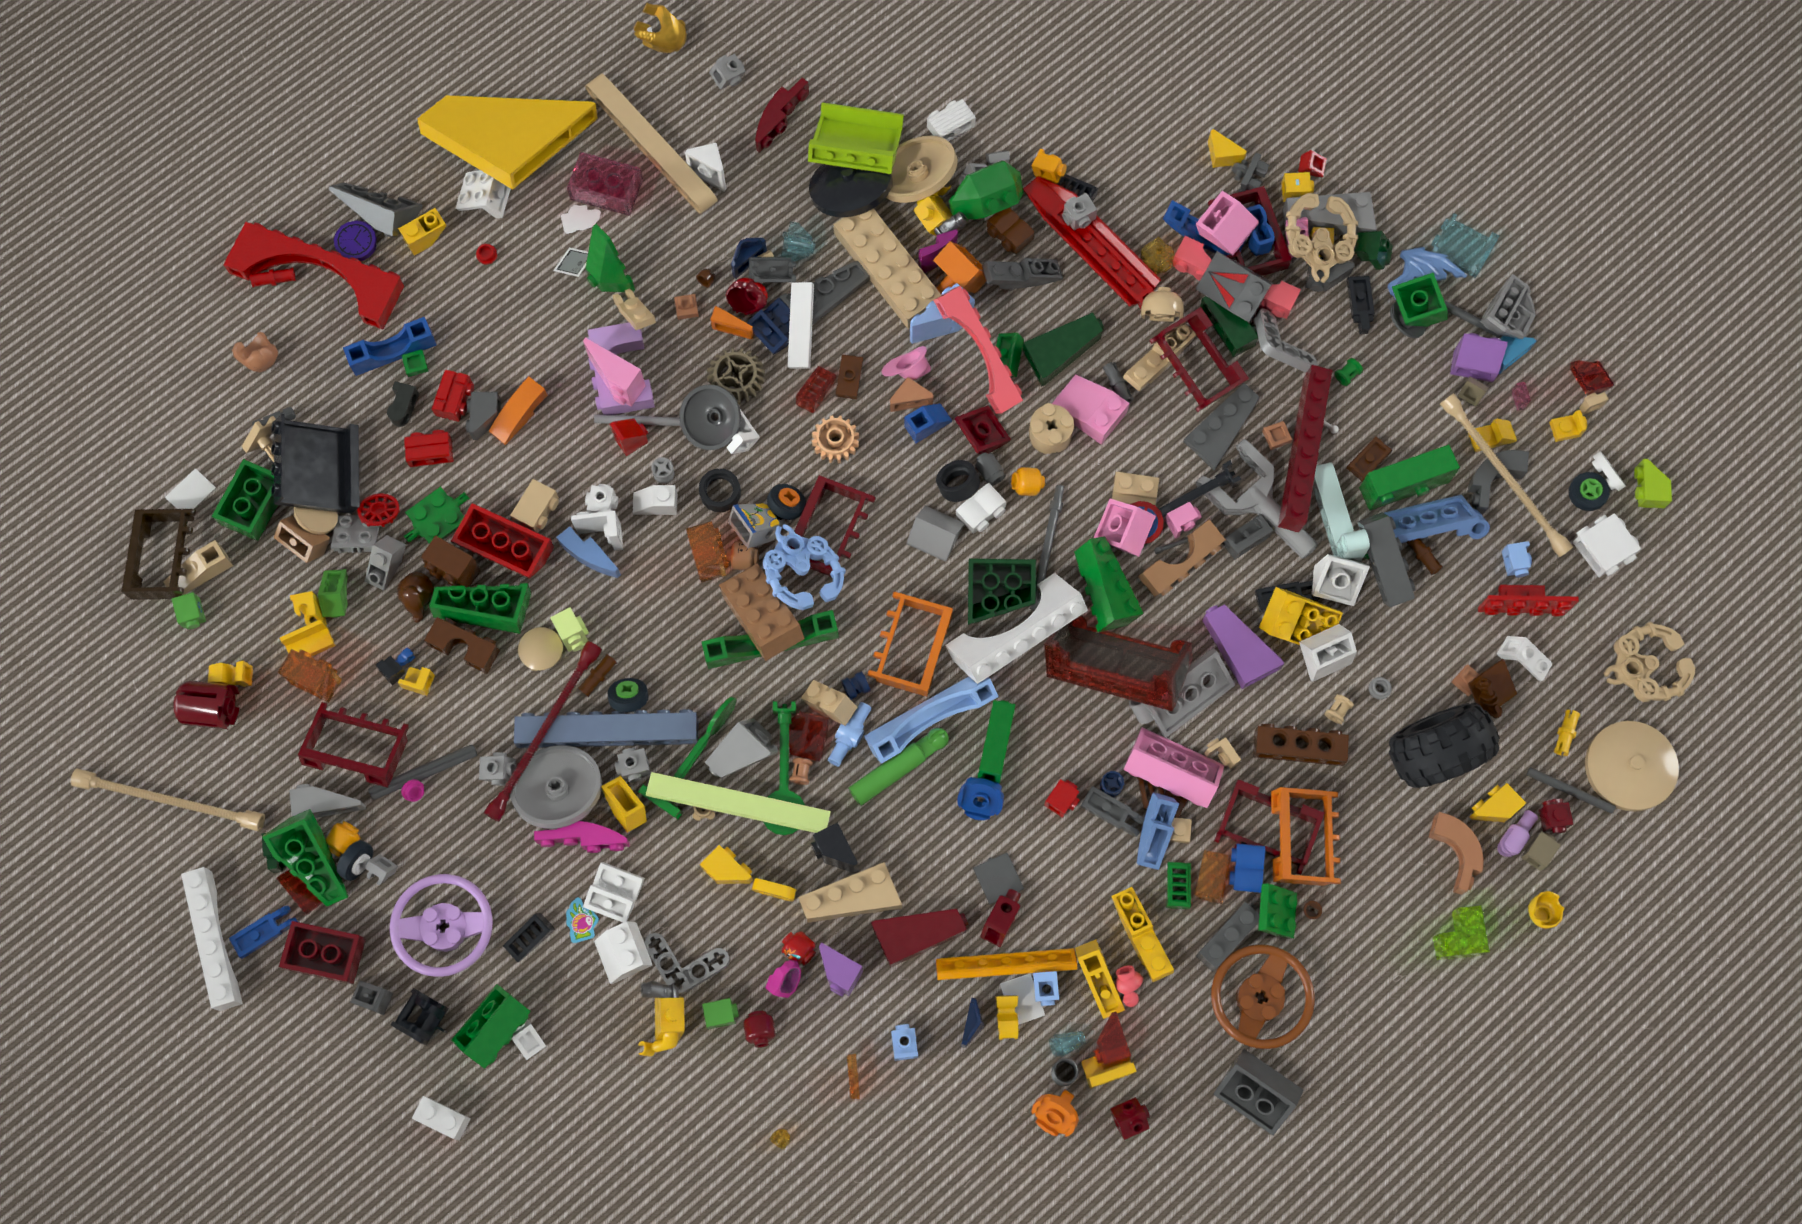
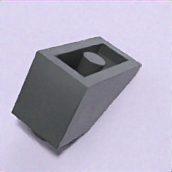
[1305,257,1354,292]

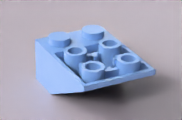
[910,283,975,344]

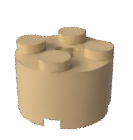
[1029,403,1074,454]

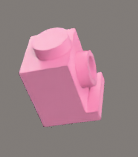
[1165,502,1201,539]

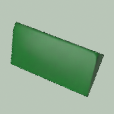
[996,332,1024,377]

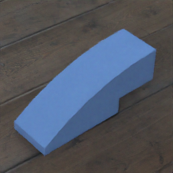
[556,527,621,578]
[1137,792,1179,870]

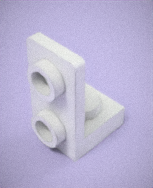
[727,409,760,454]
[1497,636,1552,681]

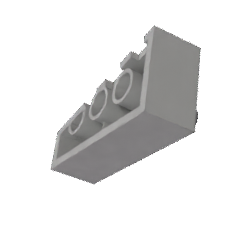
[1282,192,1377,235]

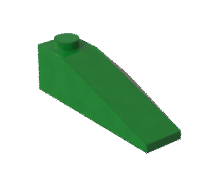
[262,809,348,906]

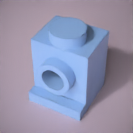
[1501,541,1532,578]
[1033,971,1060,1006]
[891,1024,918,1061]

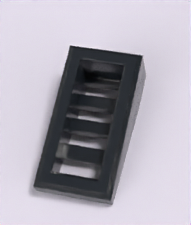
[1055,174,1098,202]
[503,913,555,963]

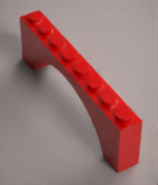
[223,222,404,330]

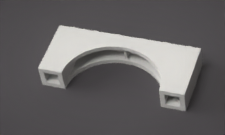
[945,573,1088,684]

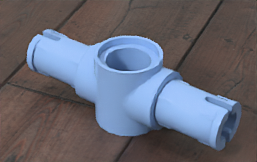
[828,702,871,767]

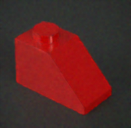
[609,418,649,456]

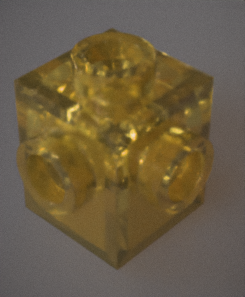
[1140,237,1175,275]

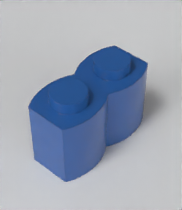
[1246,204,1275,256]
[1229,843,1265,893]

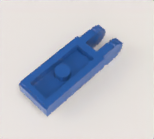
[229,905,298,959]

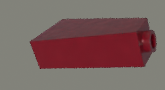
[871,909,969,968]

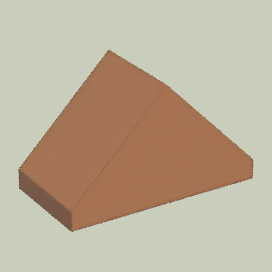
[890,377,933,412]

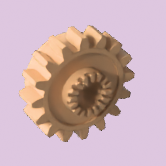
[812,415,859,463]

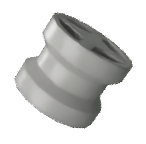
[651,457,675,484]

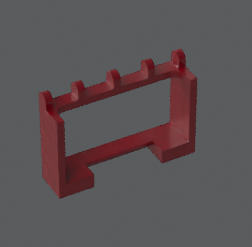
[1208,186,1292,276]
[1149,307,1249,413]
[788,475,876,577]
[298,702,409,788]
[1214,779,1325,875]

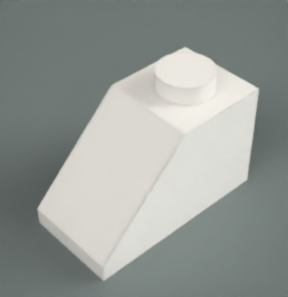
[633,485,678,515]

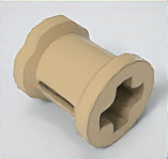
[1325,694,1354,724]

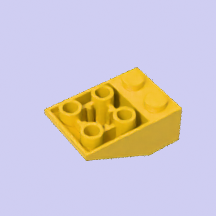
[1259,587,1343,645]

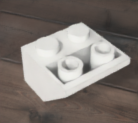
[1299,624,1357,682]

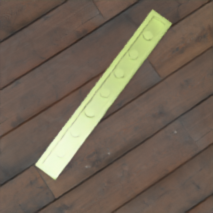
[646,772,831,833]

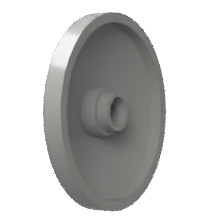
[510,745,602,829]

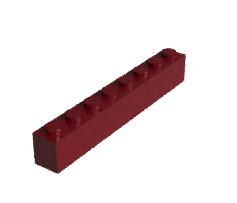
[1278,365,1333,533]

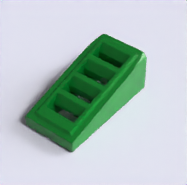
[1166,862,1191,910]

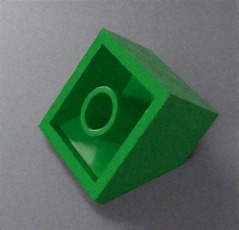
[1392,272,1448,327]

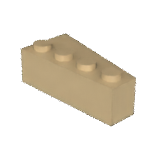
[798,862,902,923]

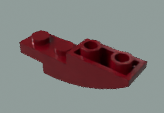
[755,77,809,153]

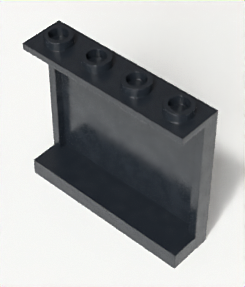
[271,414,360,514]

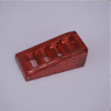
[796,366,837,413]

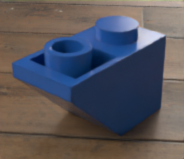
[904,403,952,443]

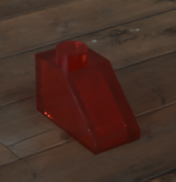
[1093,1011,1131,1070]

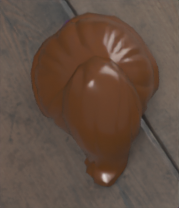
[397,572,434,623]

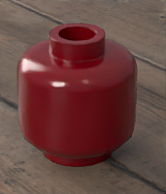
[743,1011,776,1048]

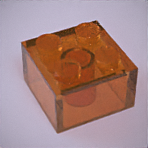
[686,521,729,582]
[278,649,342,703]

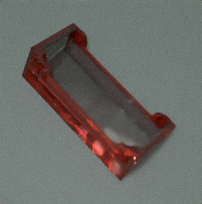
[1044,615,1192,711]

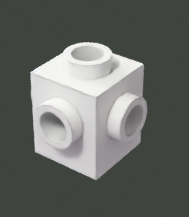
[585,484,618,513]

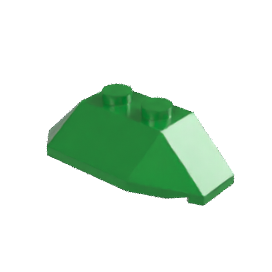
[949,160,1024,220]

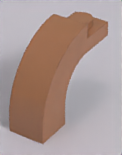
[1428,812,1483,895]

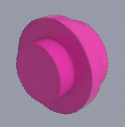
[401,779,424,802]

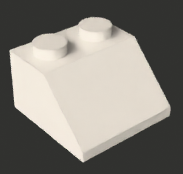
[594,921,653,984]

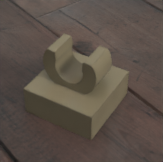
[1457,376,1489,407]

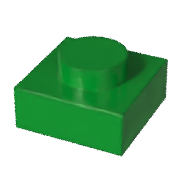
[401,349,429,377]

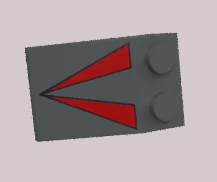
[1196,251,1273,322]

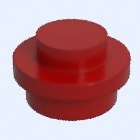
[476,244,498,265]

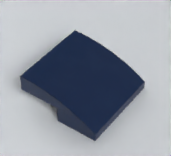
[747,297,790,355]

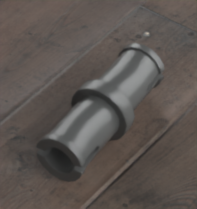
[1103,362,1134,403]

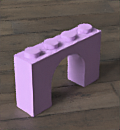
[587,322,655,415]

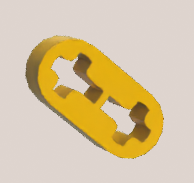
[751,878,796,902]

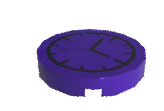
[334,221,377,261]

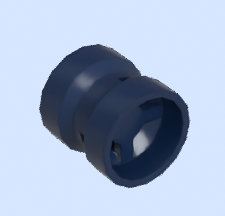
[841,671,871,700]
[1100,771,1124,798]

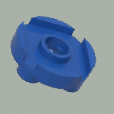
[957,777,1004,820]

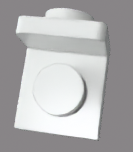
[512,1019,546,1060]

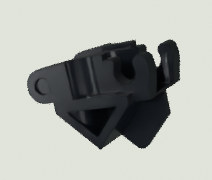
[390,988,449,1045]

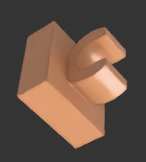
[674,294,699,320]
[1262,421,1292,450]
[1451,664,1480,697]

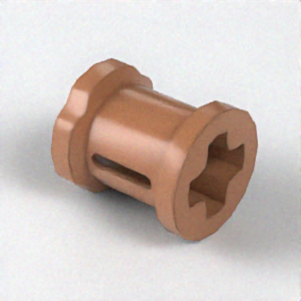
[789,758,813,785]

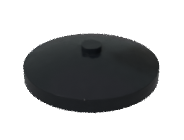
[809,164,893,217]

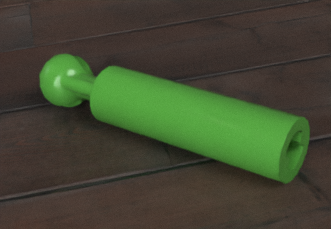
[848,728,949,806]

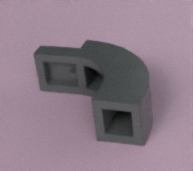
[1467,450,1529,515]

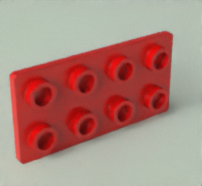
[1478,585,1579,617]

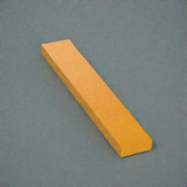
[936,948,1077,980]

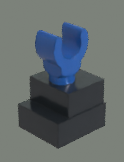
[376,647,415,685]

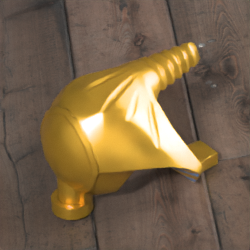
[634,3,687,53]

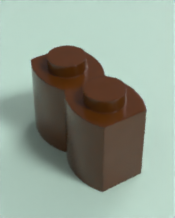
[987,207,1035,255]

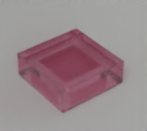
[1511,382,1531,411]

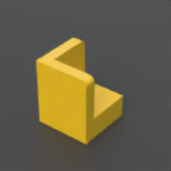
[398,667,435,696]

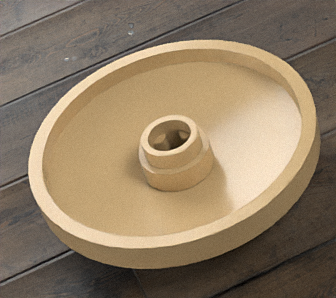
[886,136,958,203]
[1585,721,1679,812]

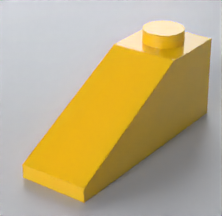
[1075,939,1125,1019]

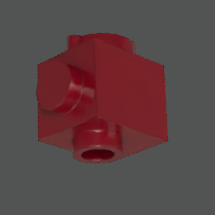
[1538,799,1574,834]

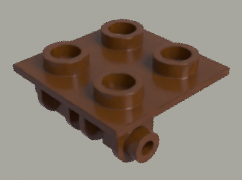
[1468,659,1517,719]

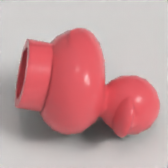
[1115,965,1143,1007]

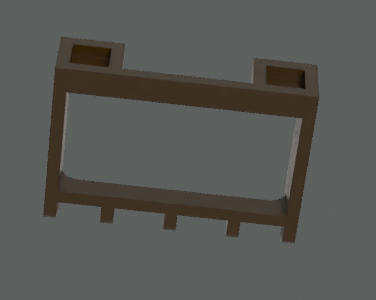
[121,509,196,600]

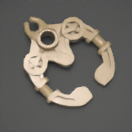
[1285,193,1358,283]
[1604,622,1695,702]

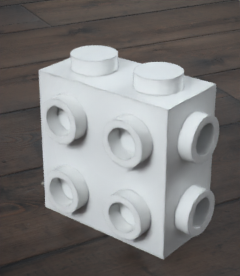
[1573,513,1641,577]

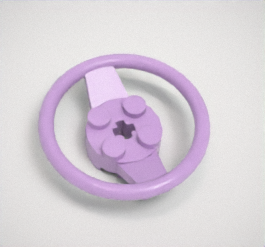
[390,874,493,977]

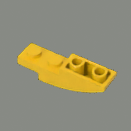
[1111,887,1174,982]

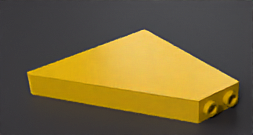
[417,95,598,190]

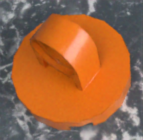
[1032,1089,1079,1137]

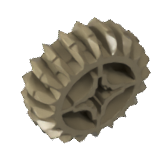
[707,347,765,405]

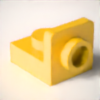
[1549,410,1587,442]

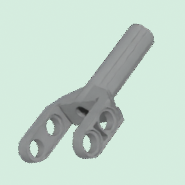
[1196,439,1318,559]

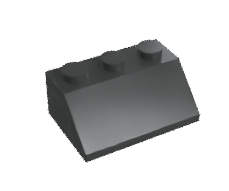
[1213,1049,1304,1136]

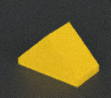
[1208,129,1247,168]

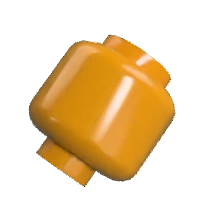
[1011,467,1045,496]
[325,821,360,857]

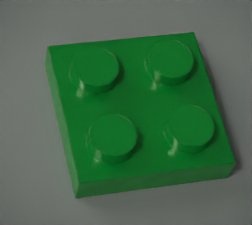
[1258,884,1298,939]

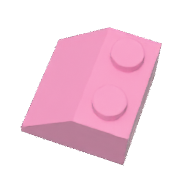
[1094,499,1156,557]

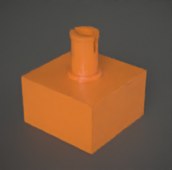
[933,241,987,294]

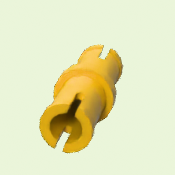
[1554,710,1580,756]

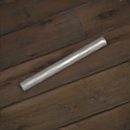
[594,414,681,426]

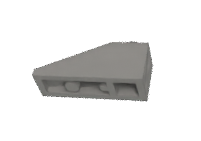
[289,784,366,818]

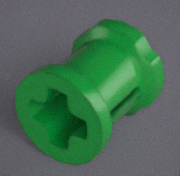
[1334,358,1363,386]

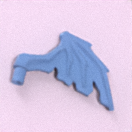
[1387,247,1467,300]

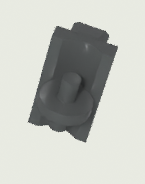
[1232,153,1270,193]

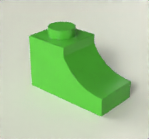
[318,569,348,618]

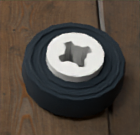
[337,840,374,881]

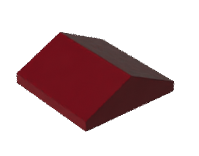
[954,405,1011,454]

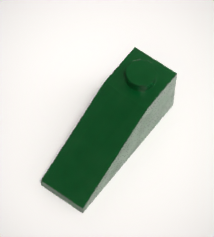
[1200,296,1258,358]

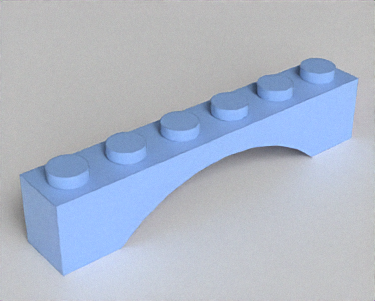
[864,676,998,764]

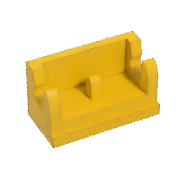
[290,591,327,625]

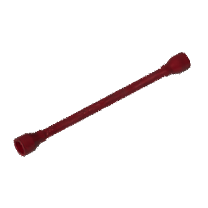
[483,641,602,822]

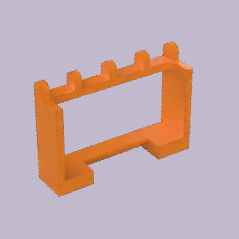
[867,592,953,697]
[1271,787,1341,886]

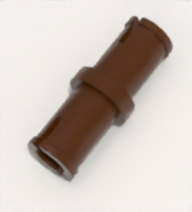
[1406,538,1443,575]
[578,654,617,697]

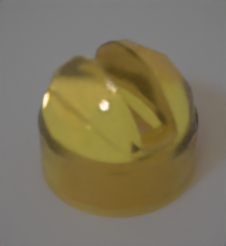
[769,1129,790,1150]

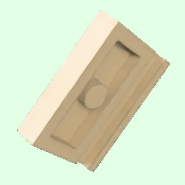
[1112,472,1159,506]

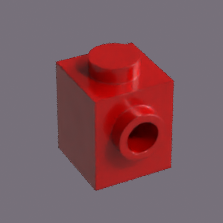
[1044,779,1080,818]

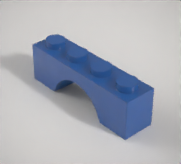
[343,317,437,376]

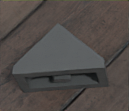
[350,980,393,1015]

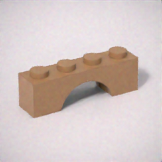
[1138,519,1226,597]

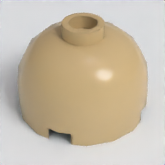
[1141,287,1184,322]

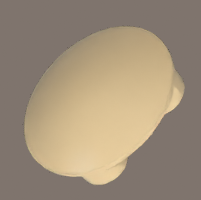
[518,627,563,671]

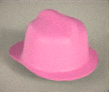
[882,346,931,380]

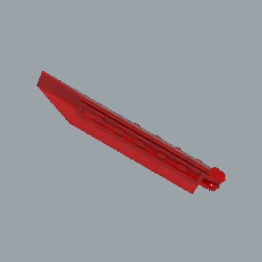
[1023,176,1161,309]

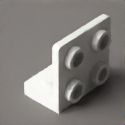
[456,170,511,218]
[571,509,623,551]

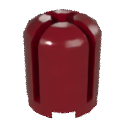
[173,680,240,730]

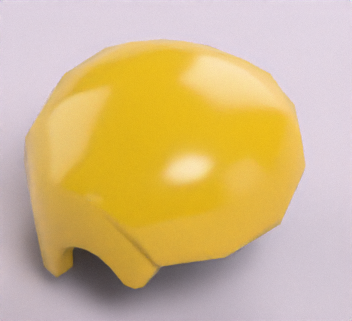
[1528,891,1565,929]

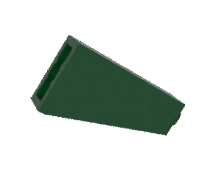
[1023,313,1104,387]

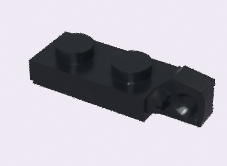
[1347,276,1375,335]

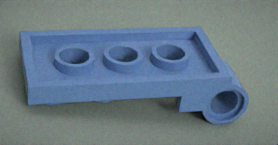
[1384,495,1490,543]

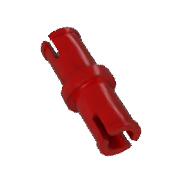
[250,267,296,288]

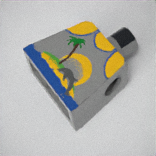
[728,503,785,548]

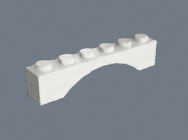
[181,867,243,1011]

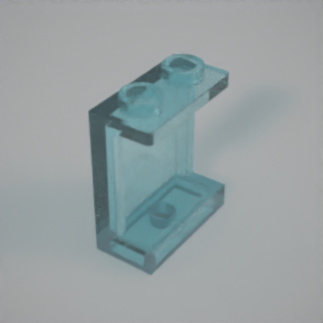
[1430,213,1500,278]

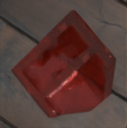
[1570,360,1615,396]
[789,711,829,762]

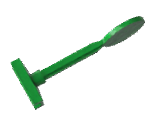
[638,696,737,820]
[763,701,805,836]

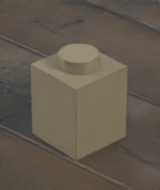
[1521,832,1561,871]

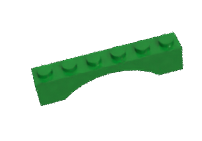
[701,610,839,670]

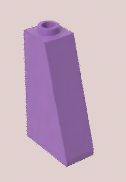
[1202,605,1284,689]

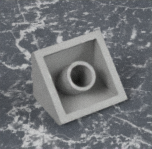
[906,505,965,562]

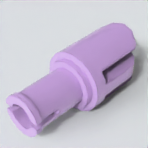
[1497,810,1538,857]

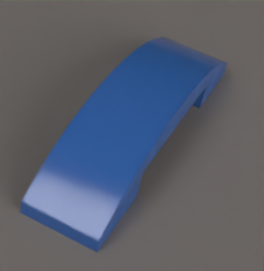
[1163,200,1245,256]

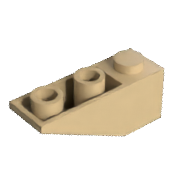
[163,540,233,595]

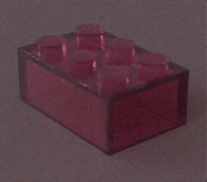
[567,152,643,216]

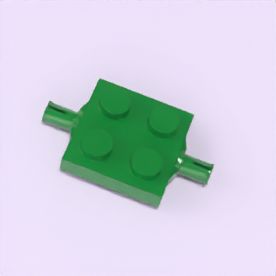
[404,486,470,544]

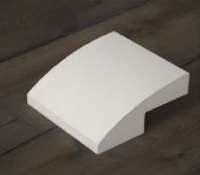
[583,862,645,923]

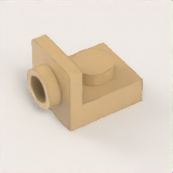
[1204,737,1241,769]

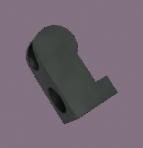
[387,381,419,427]

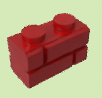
[431,370,474,422]
[404,430,454,467]

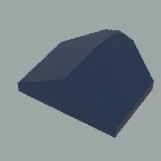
[731,238,767,279]
[961,997,984,1048]

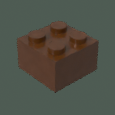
[421,535,481,587]

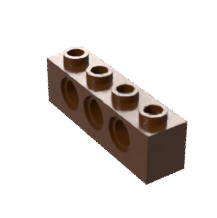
[1253,724,1349,766]

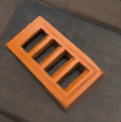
[710,306,754,339]

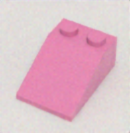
[583,337,646,407]
[1052,374,1130,445]

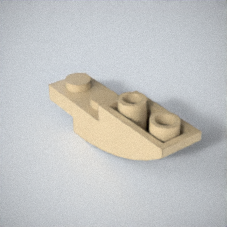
[1123,324,1196,391]

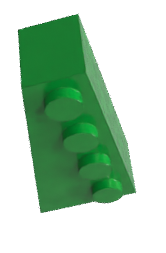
[1074,536,1144,632]
[429,583,531,634]

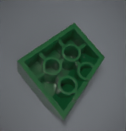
[968,558,1036,625]

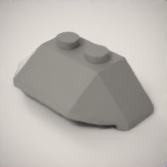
[1480,274,1536,339]

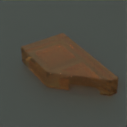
[847,1054,860,1101]

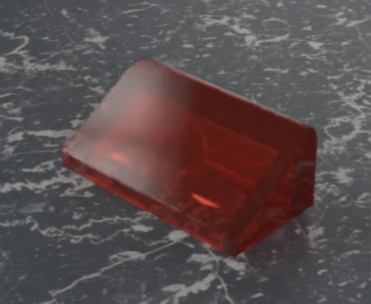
[276,869,322,914]

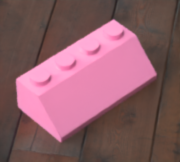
[1123,727,1225,808]

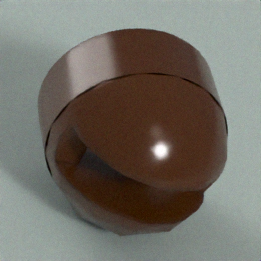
[696,269,715,288]
[1303,900,1322,919]

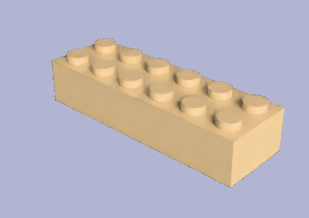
[833,208,941,329]

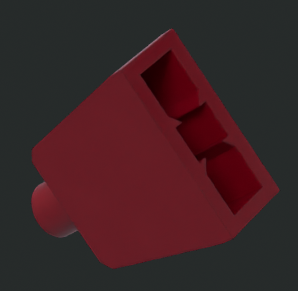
[980,889,1021,947]

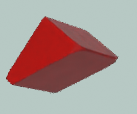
[1298,150,1327,178]

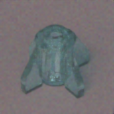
[780,221,815,261]

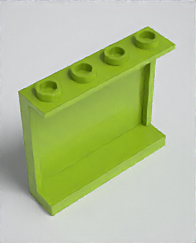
[808,102,904,174]

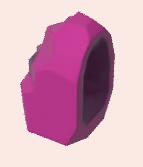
[765,960,801,998]

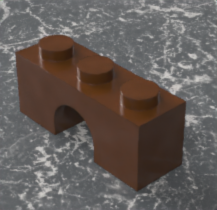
[424,617,500,674]

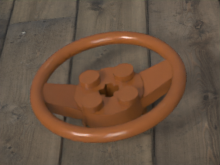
[1211,944,1315,1049]

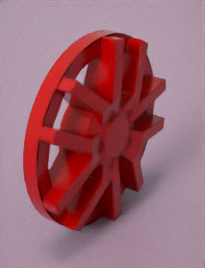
[357,493,400,527]

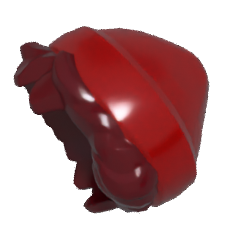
[725,278,768,315]

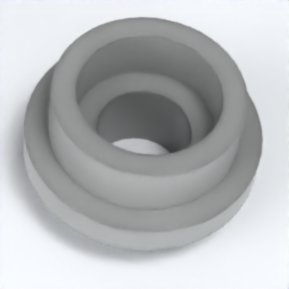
[1368,677,1392,700]

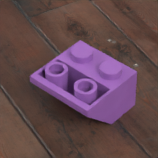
[1450,333,1508,382]

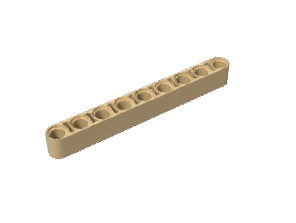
[585,73,718,214]

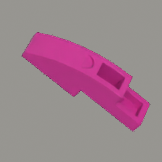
[534,821,630,853]

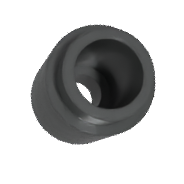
[975,452,1006,486]

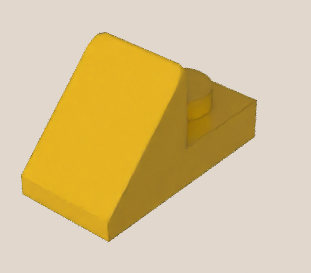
[1468,418,1517,452]

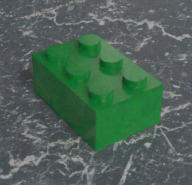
[212,459,278,541]
[451,984,531,1069]

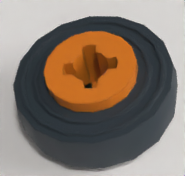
[767,484,806,520]

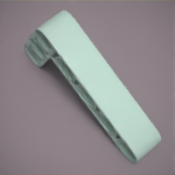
[1313,462,1370,562]

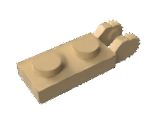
[613,289,656,330]

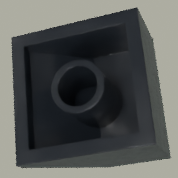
[811,822,859,873]

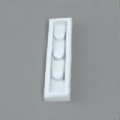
[788,282,814,369]

